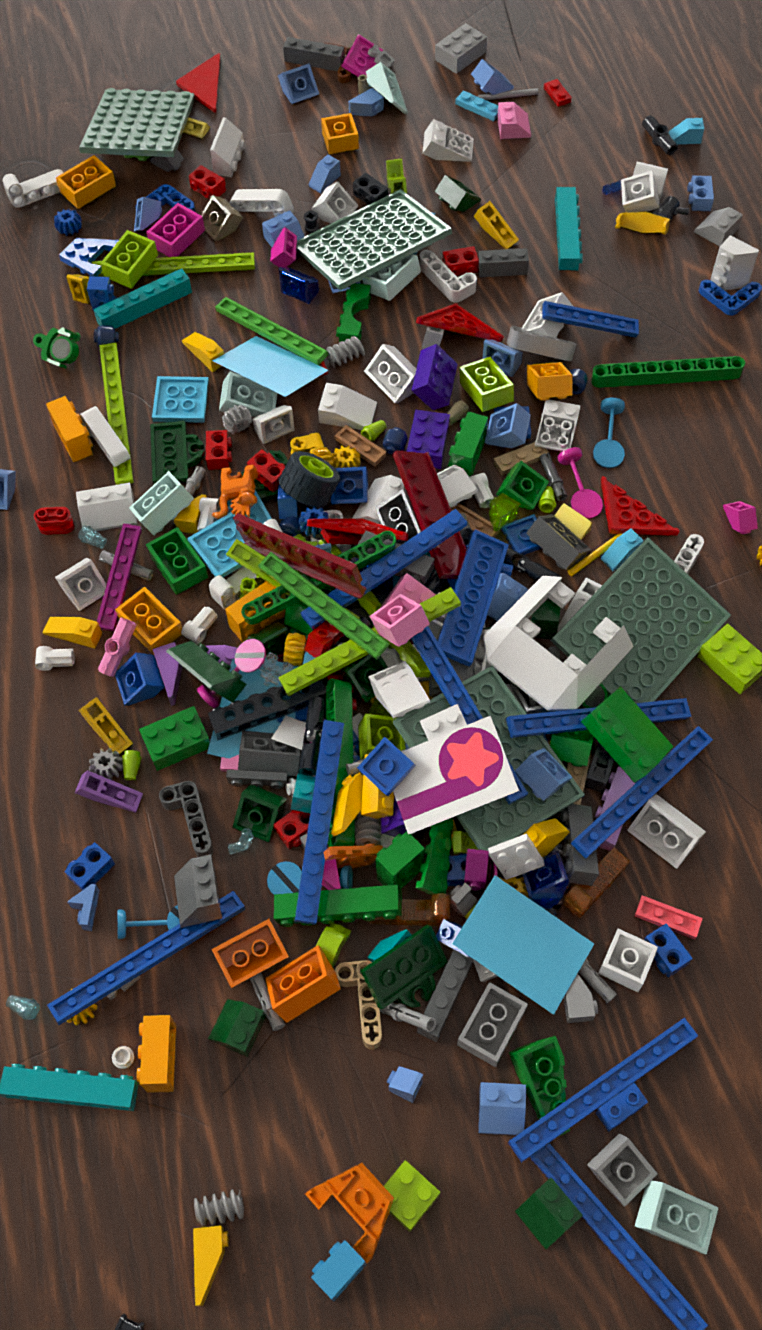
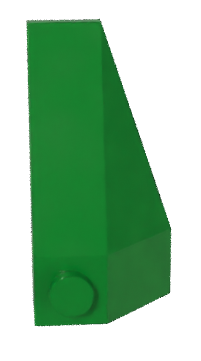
[508,1036,570,1137]

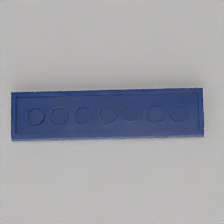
[437,529,509,667]

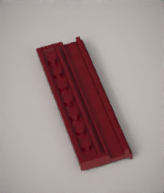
[393,450,467,579]
[233,513,367,599]

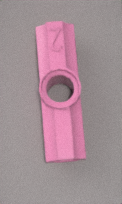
[98,617,136,677]

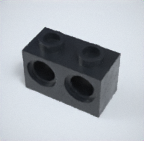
[353,173,388,205]
[584,743,614,793]

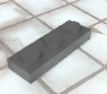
[226,770,288,789]

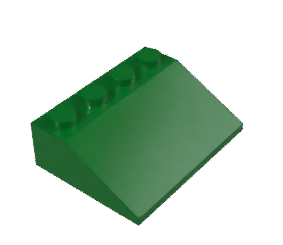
[581,686,673,783]

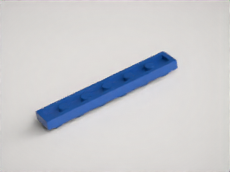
[542,301,639,338]

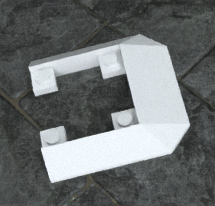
[483,576,633,711]

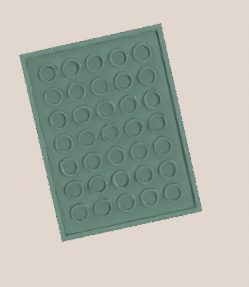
[79,88,195,157]
[296,189,452,290]
[551,538,731,703]
[393,666,585,851]

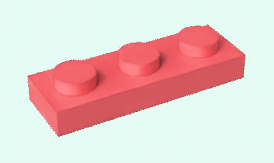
[634,895,703,939]

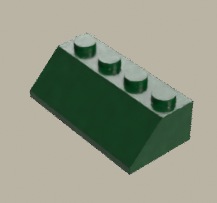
[166,641,247,703]

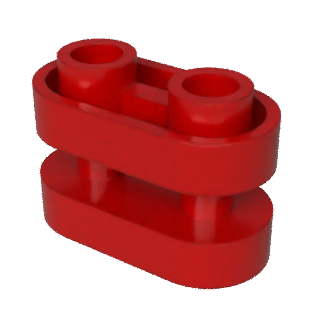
[34,507,75,535]

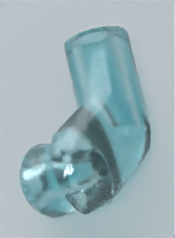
[228,828,254,854]

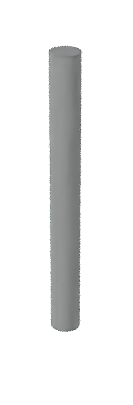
[478,88,538,100]

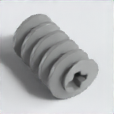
[326,336,365,368]
[355,811,381,846]
[194,1189,244,1227]

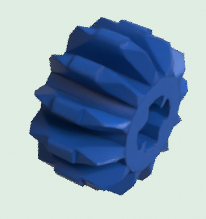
[54,208,82,236]
[299,506,329,538]

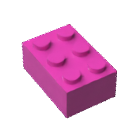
[147,203,205,257]

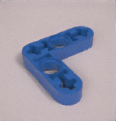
[135,184,195,212]
[699,280,762,315]

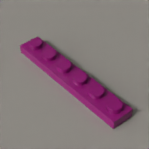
[97,523,142,632]

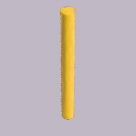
[567,534,622,576]

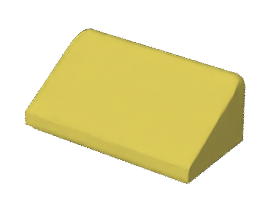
[183,117,210,139]
[555,504,592,540]

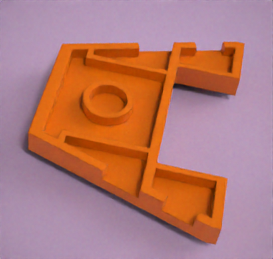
[324,843,383,868]
[305,1163,394,1264]

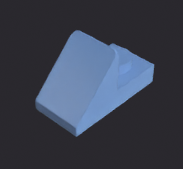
[67,884,100,931]

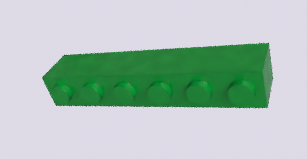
[274,885,402,927]

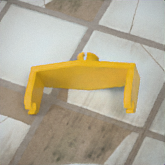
[615,212,670,235]

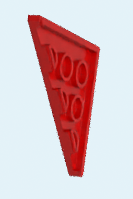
[176,53,221,113]
[416,303,504,342]
[600,476,679,536]
[307,519,408,541]

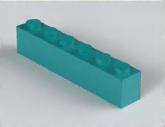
[555,187,583,270]
[93,268,192,329]
[0,1064,139,1111]

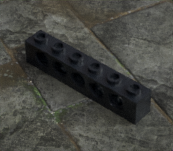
[208,681,326,741]

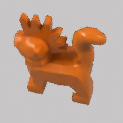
[212,465,259,519]

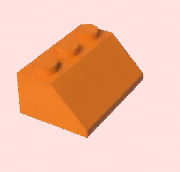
[212,919,289,988]
[265,945,341,1023]

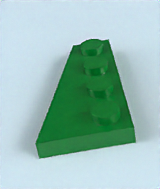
[415,817,453,898]

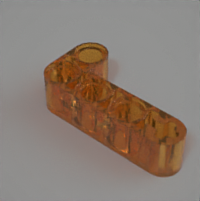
[563,847,631,919]
[368,894,450,926]

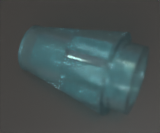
[78,526,107,548]
[6,995,40,1020]

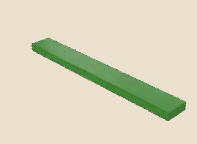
[215,297,328,365]
[258,552,390,660]

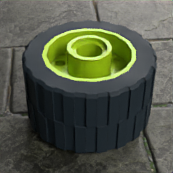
[279,451,340,508]

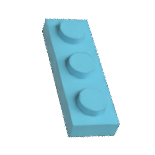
[455,91,498,121]

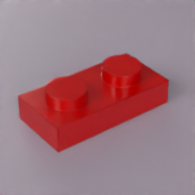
[544,79,572,107]
[321,528,362,545]

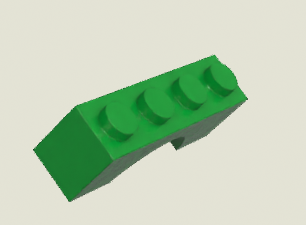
[336,283,371,342]

